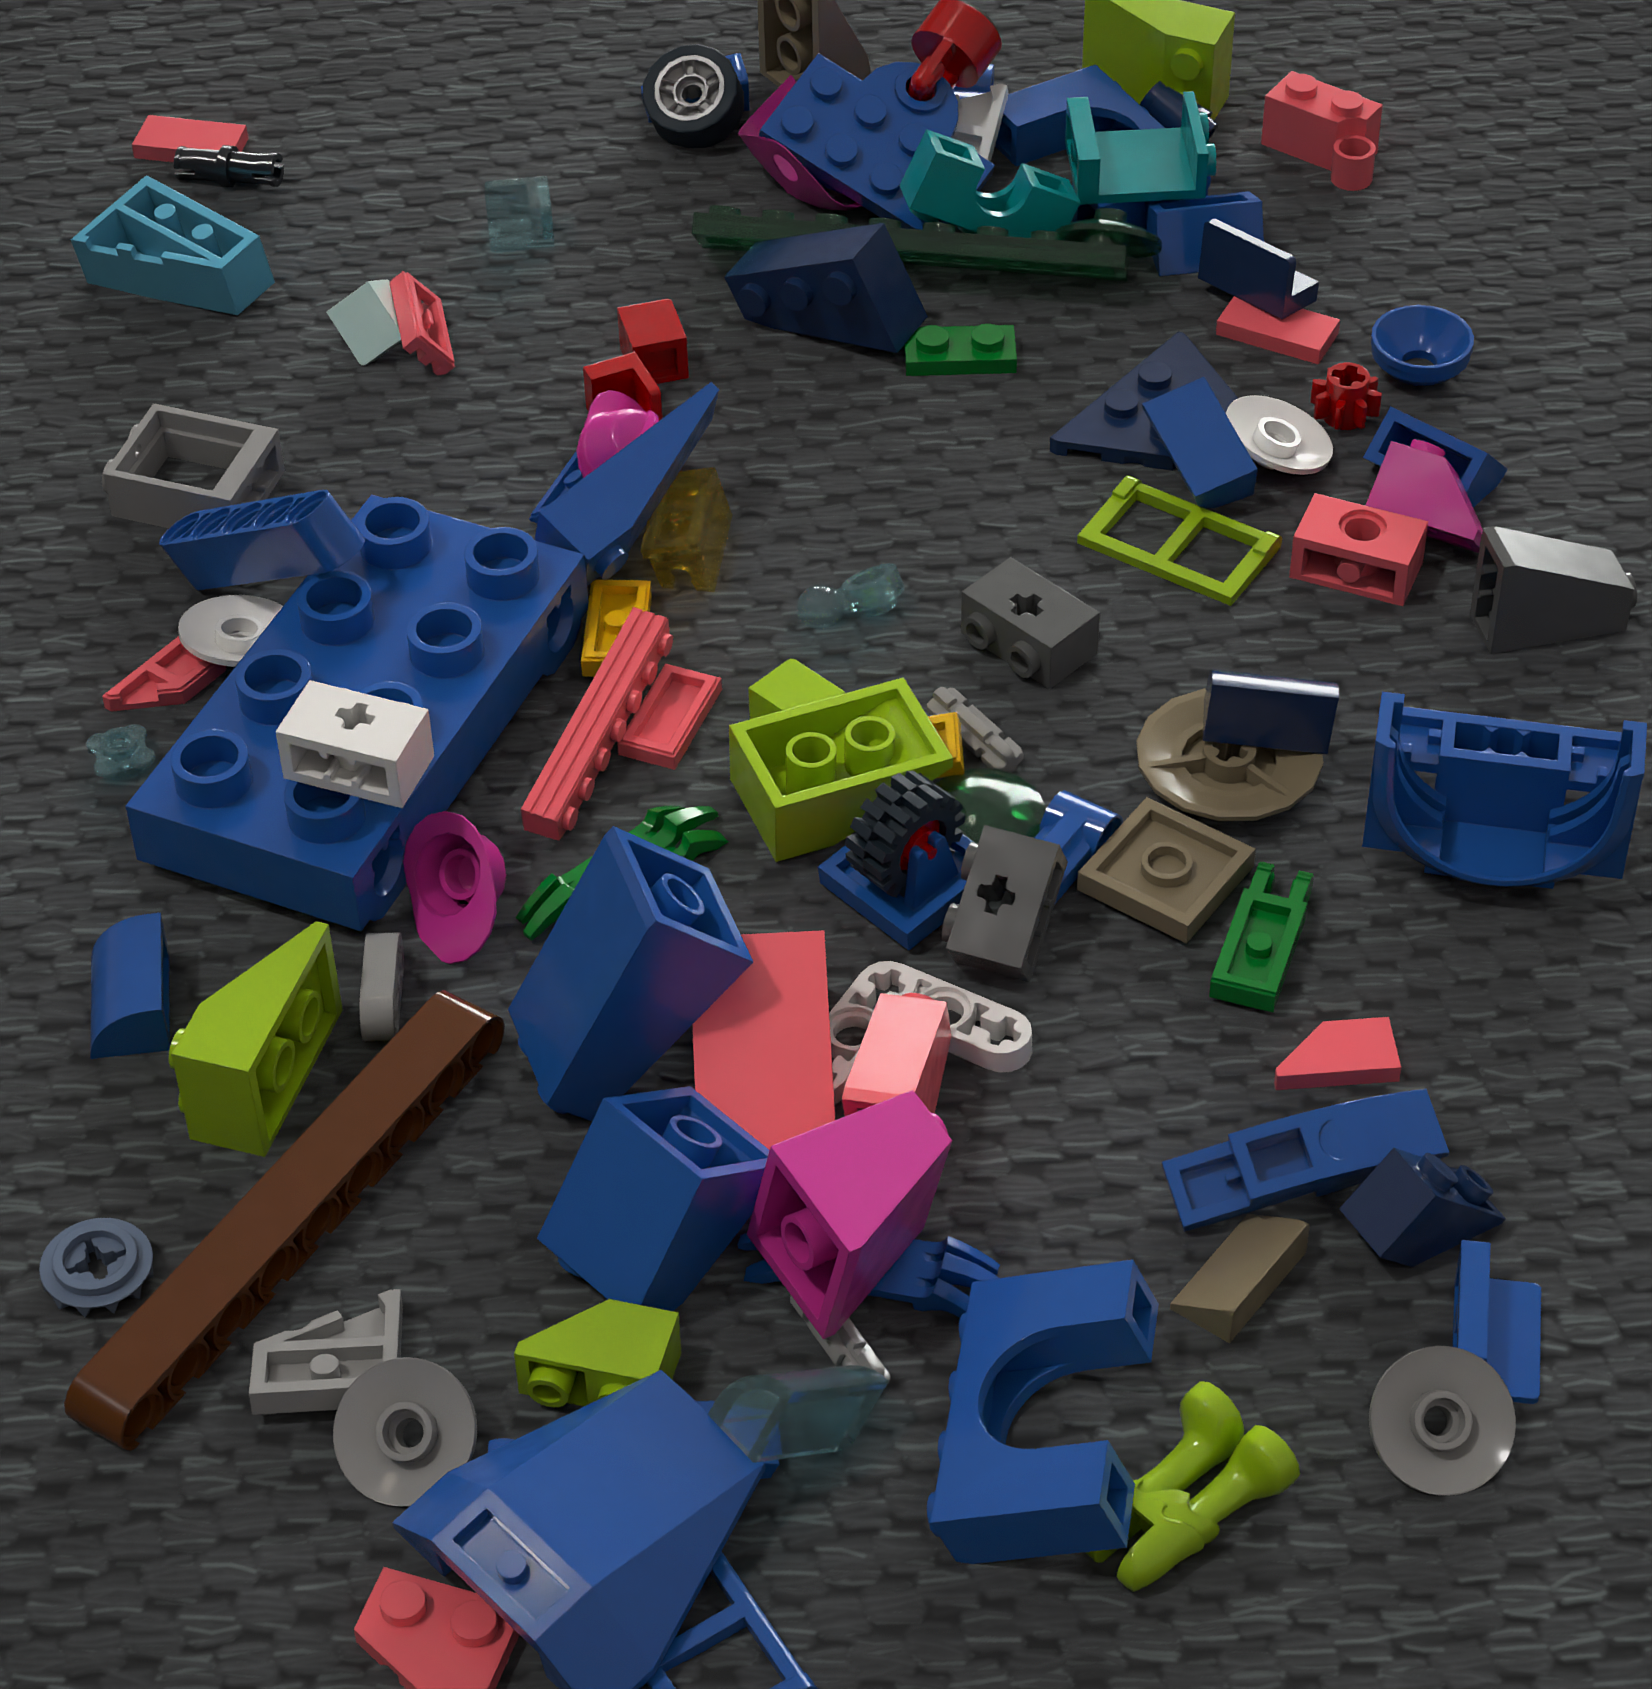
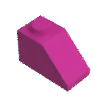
[1365,439,1482,553]

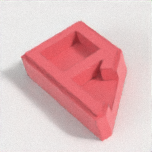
[102,636,226,712]
[1274,1017,1401,1090]

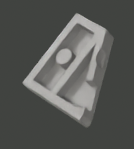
[249,1289,403,1415]

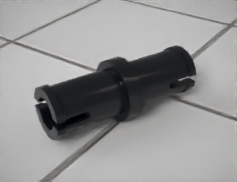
[174,145,284,188]

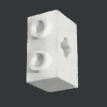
[276,680,434,808]

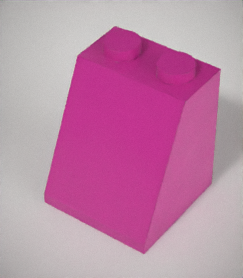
[747,1090,952,1339]

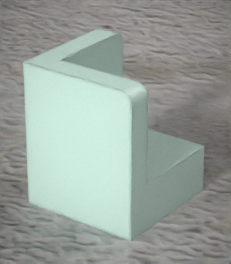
[326,279,402,365]

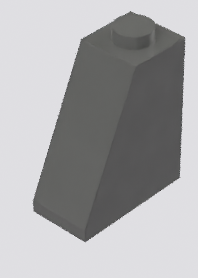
[1470,526,1637,654]

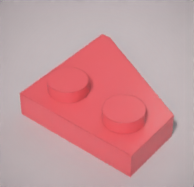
[354,1567,519,1689]

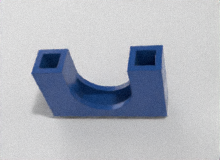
[995,64,1211,248]
[927,1260,1159,1564]

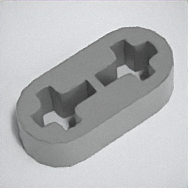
[359,933,404,1042]

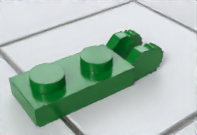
[1209,861,1314,1012]

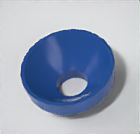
[1371,305,1474,386]

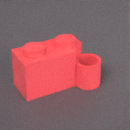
[1261,71,1383,191]

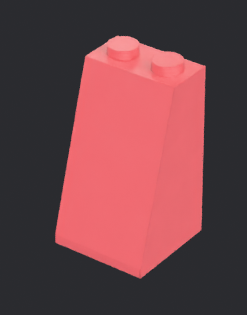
[692,930,835,1150]

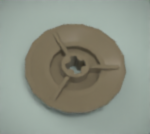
[1136,688,1324,821]

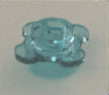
[86,724,155,780]

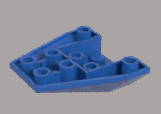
[392,1370,766,1689]

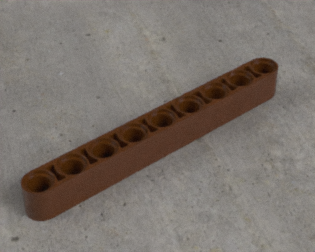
[64,990,505,1451]

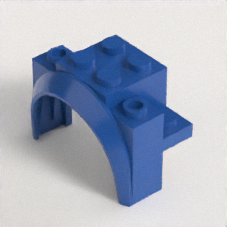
[1362,691,1647,889]

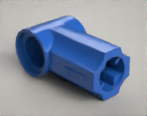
[1035,790,1123,904]

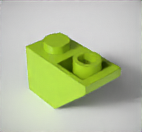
[514,1299,682,1407]

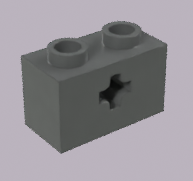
[961,557,1100,689]
[942,825,1068,982]

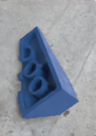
[535,382,719,586]

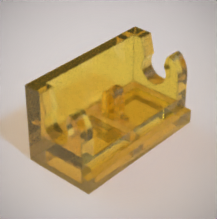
[640,467,733,592]

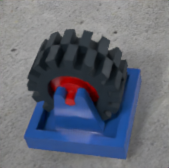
[818,771,975,951]

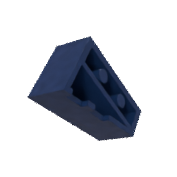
[724,223,928,353]

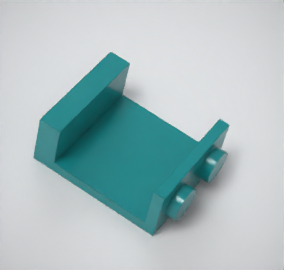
[1065,91,1216,205]

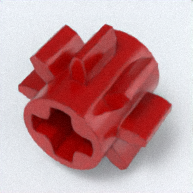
[1310,362,1382,430]

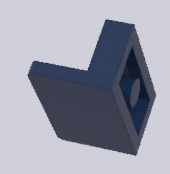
[1198,218,1319,319]

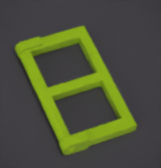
[1077,475,1282,606]

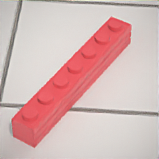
[521,607,673,841]

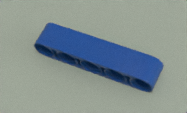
[159,490,365,590]

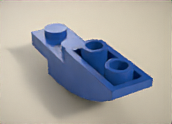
[1162,1089,1449,1232]

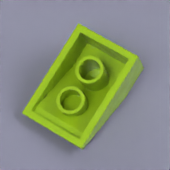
[1082,0,1235,120]
[729,677,953,862]
[169,921,343,1157]

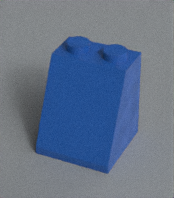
[537,1086,770,1311]

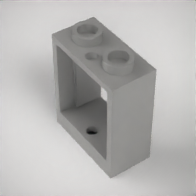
[102,403,285,528]

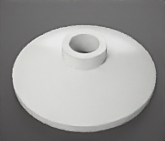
[1226,395,1333,475]
[178,595,283,667]

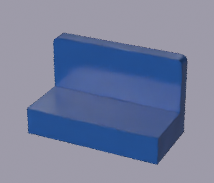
[1452,1240,1541,1404]

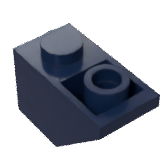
[1339,1148,1506,1267]

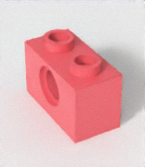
[1289,493,1429,606]

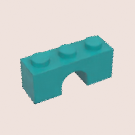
[899,129,1081,258]

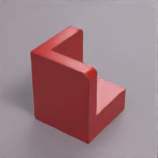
[617,299,689,384]
[583,352,662,421]

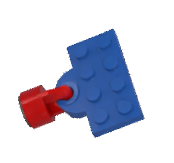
[759,0,1002,251]

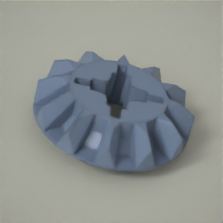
[39,1218,154,1318]

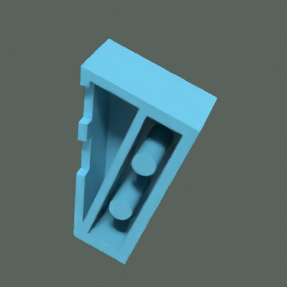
[71,175,275,315]

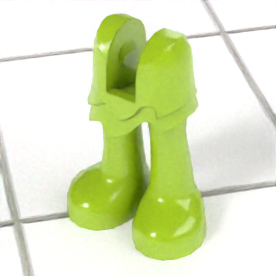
[1085,1381,1300,1592]

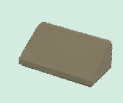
[1170,1214,1310,1344]

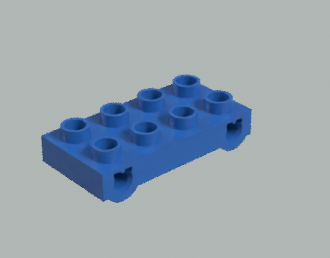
[125,495,589,931]

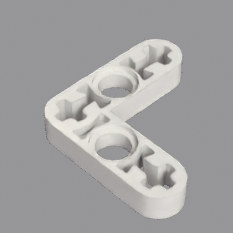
[829,961,1032,1105]

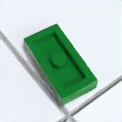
[904,324,1017,376]

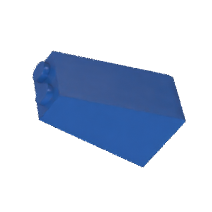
[508,826,753,1121]

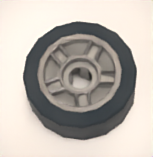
[643,44,744,148]

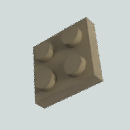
[1077,797,1256,944]

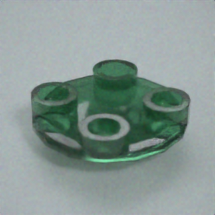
[936,769,1045,843]

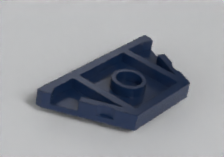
[1050,331,1238,471]

